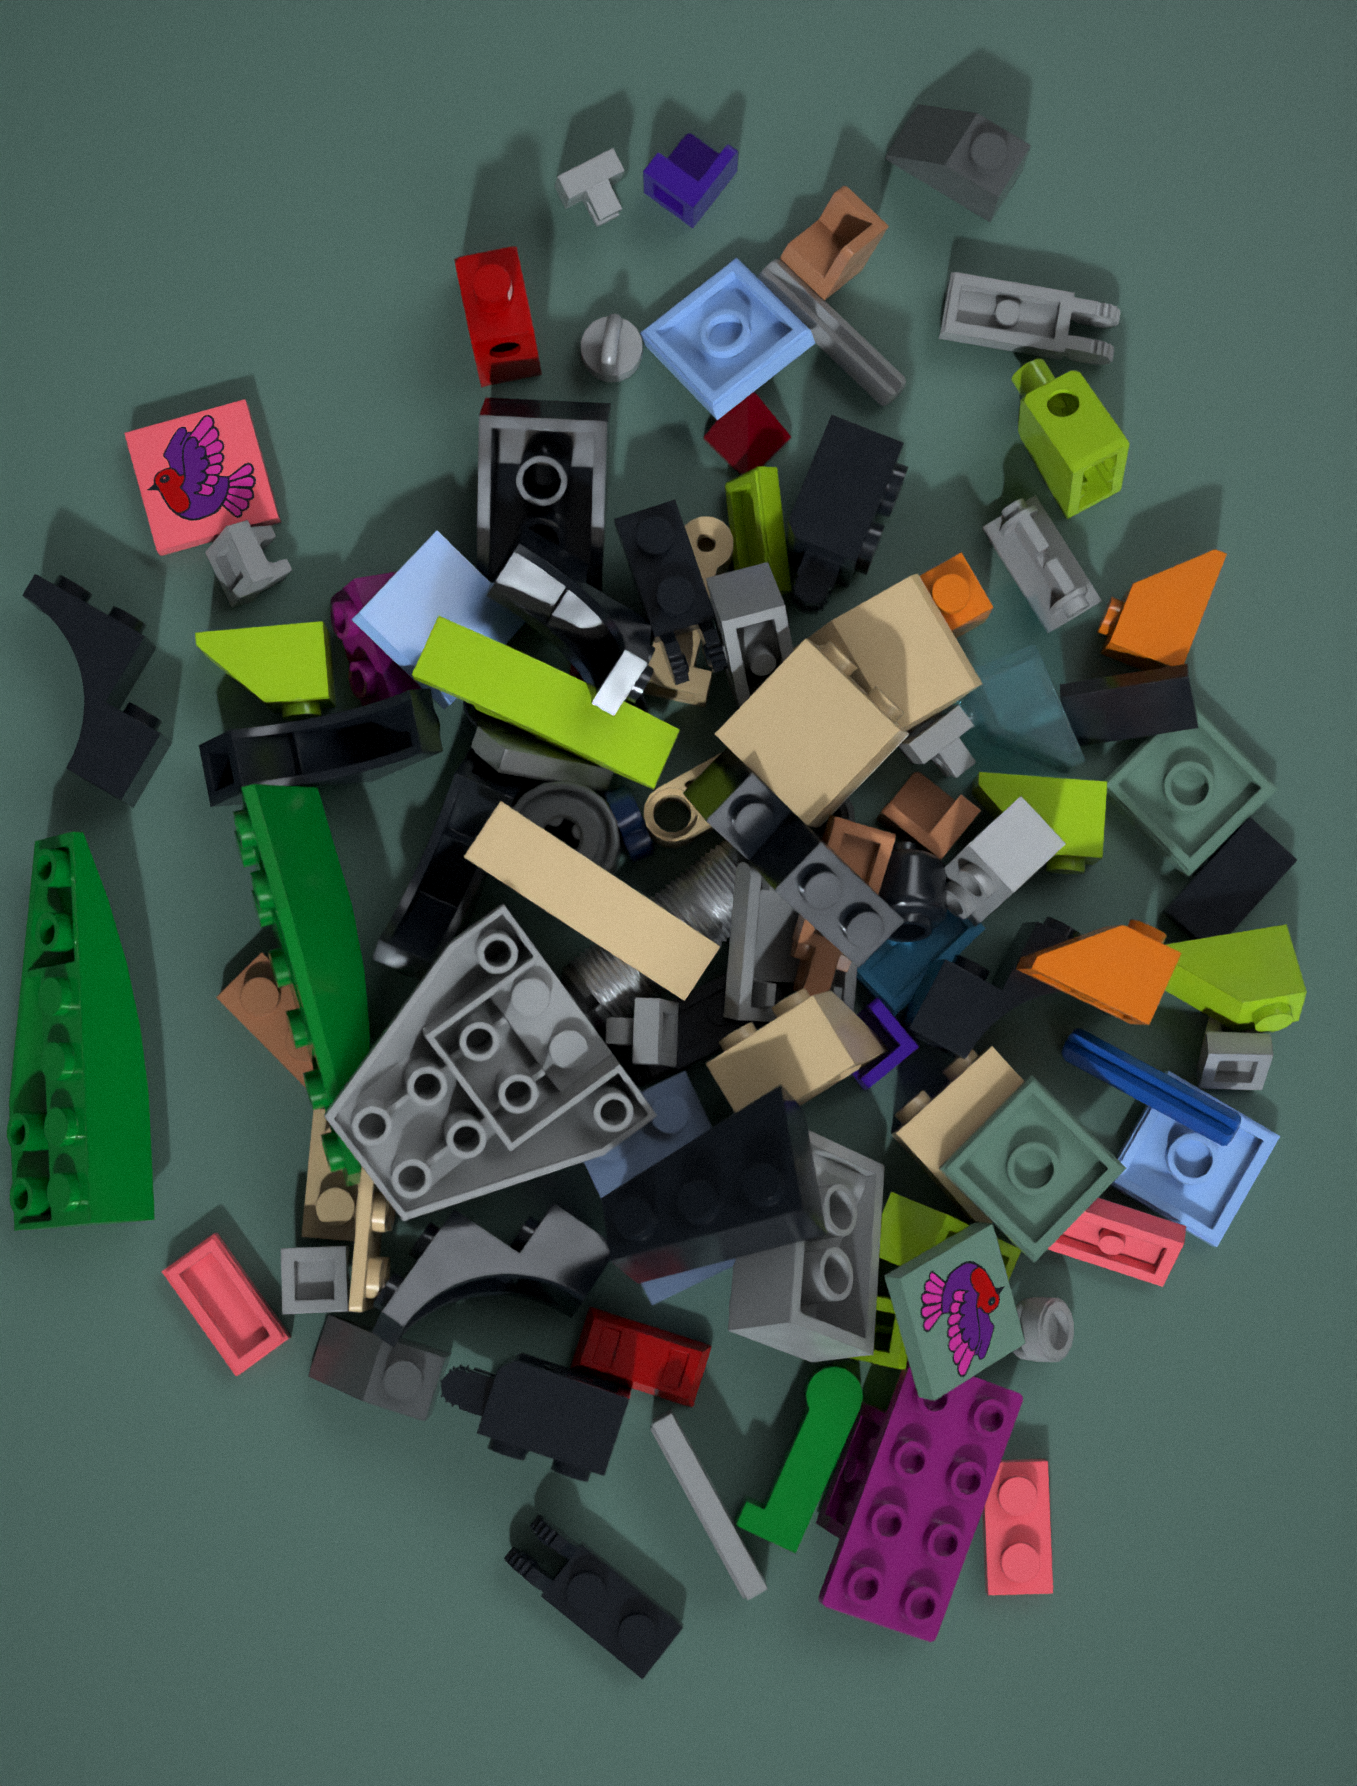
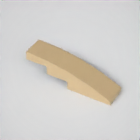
[464,801,720,1001]

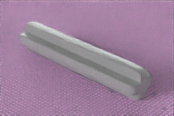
[757,258,906,406]

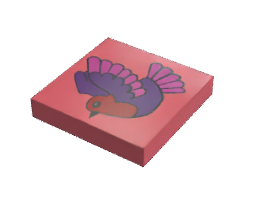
[124,399,281,556]

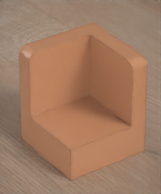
[780,186,889,301]
[876,772,981,860]

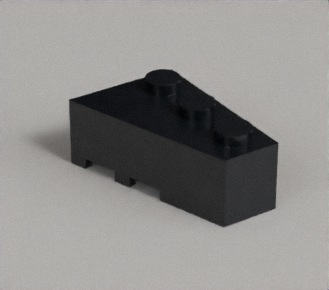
[601,1084,827,1284]

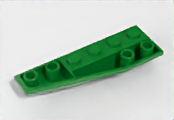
[232,784,370,1187]
[7,831,155,1231]

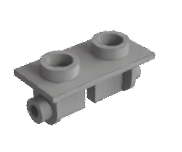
[982,495,1102,633]

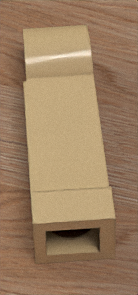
[644,516,733,707]

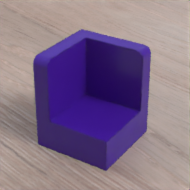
[643,134,739,228]
[851,998,919,1091]

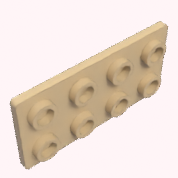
[301,1045,396,1312]

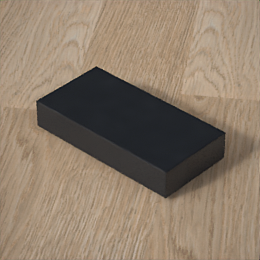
[1060,664,1198,748]
[1162,817,1297,940]

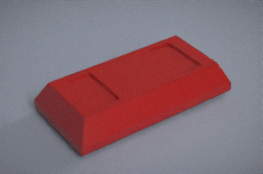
[570,1307,712,1408]

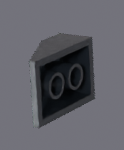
[477,397,611,592]

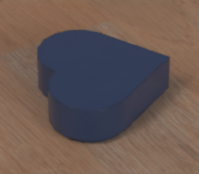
[603,784,655,863]

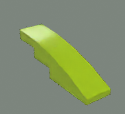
[412,615,680,790]

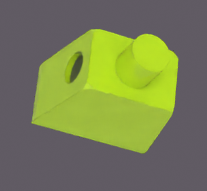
[1011,359,1130,519]

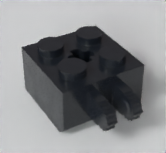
[786,414,909,615]
[440,1352,632,1482]

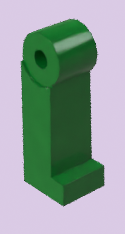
[734,1363,863,1554]

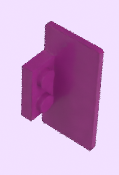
[816,1358,1023,1642]

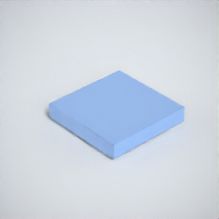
[640,257,815,420]
[351,531,525,709]
[1110,1071,1280,1247]

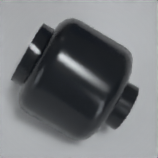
[879,842,947,942]

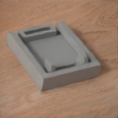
[723,862,857,1022]

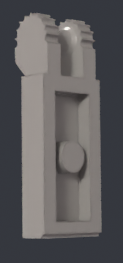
[939,272,1121,365]

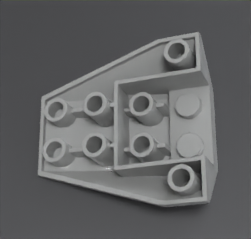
[324,903,657,1221]

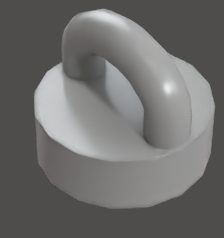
[581,313,643,382]
[1013,1297,1074,1362]

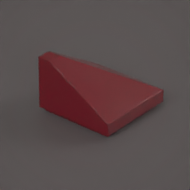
[703,392,791,475]

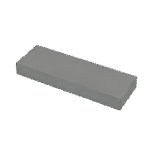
[650,1408,768,1600]

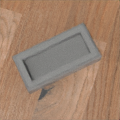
[471,726,614,791]

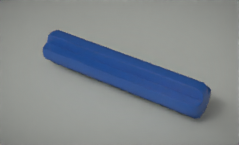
[1061,1028,1241,1146]

